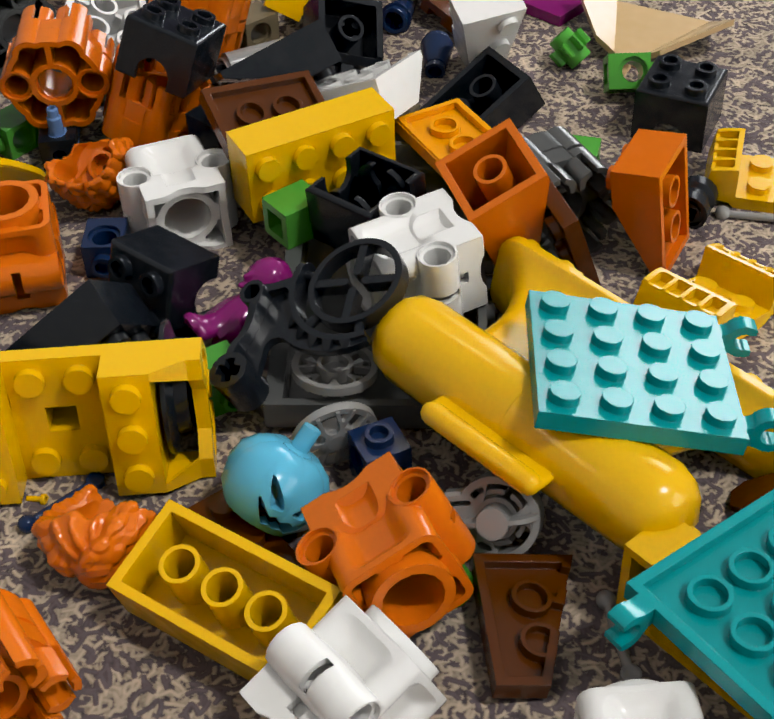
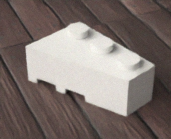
[449,0,527,67]

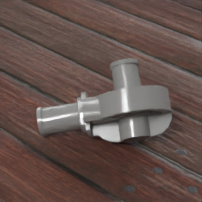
[444,472,544,554]

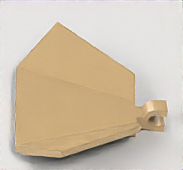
[581,0,735,77]

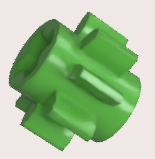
[549,26,591,69]

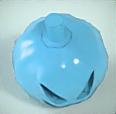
[221,422,330,537]

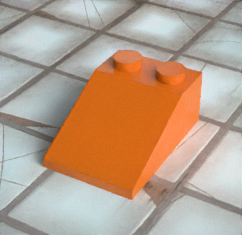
[606,129,689,272]

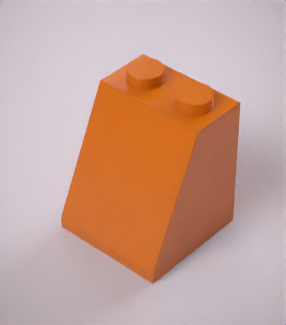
[435,118,550,265]

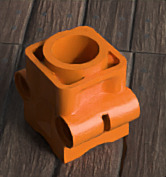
[0,179,68,315]
[295,451,476,638]

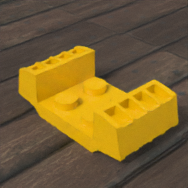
[704,128,774,213]
[633,243,774,339]

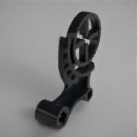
[209,238,409,412]

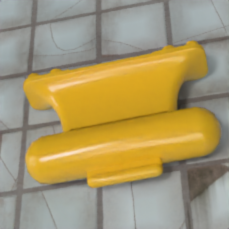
[371,236,774,550]

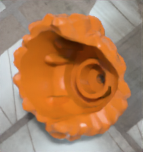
[43,137,134,212]
[30,484,157,590]

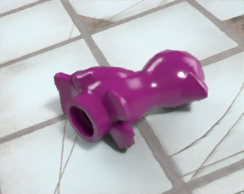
[183,256,293,345]

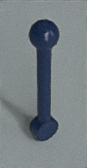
[17,472,105,534]

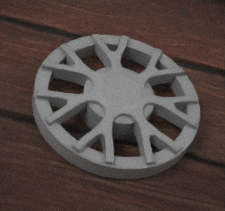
[291,348,378,398]
[291,401,378,466]

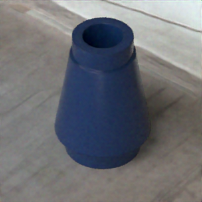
[383,0,415,34]
[420,30,454,78]

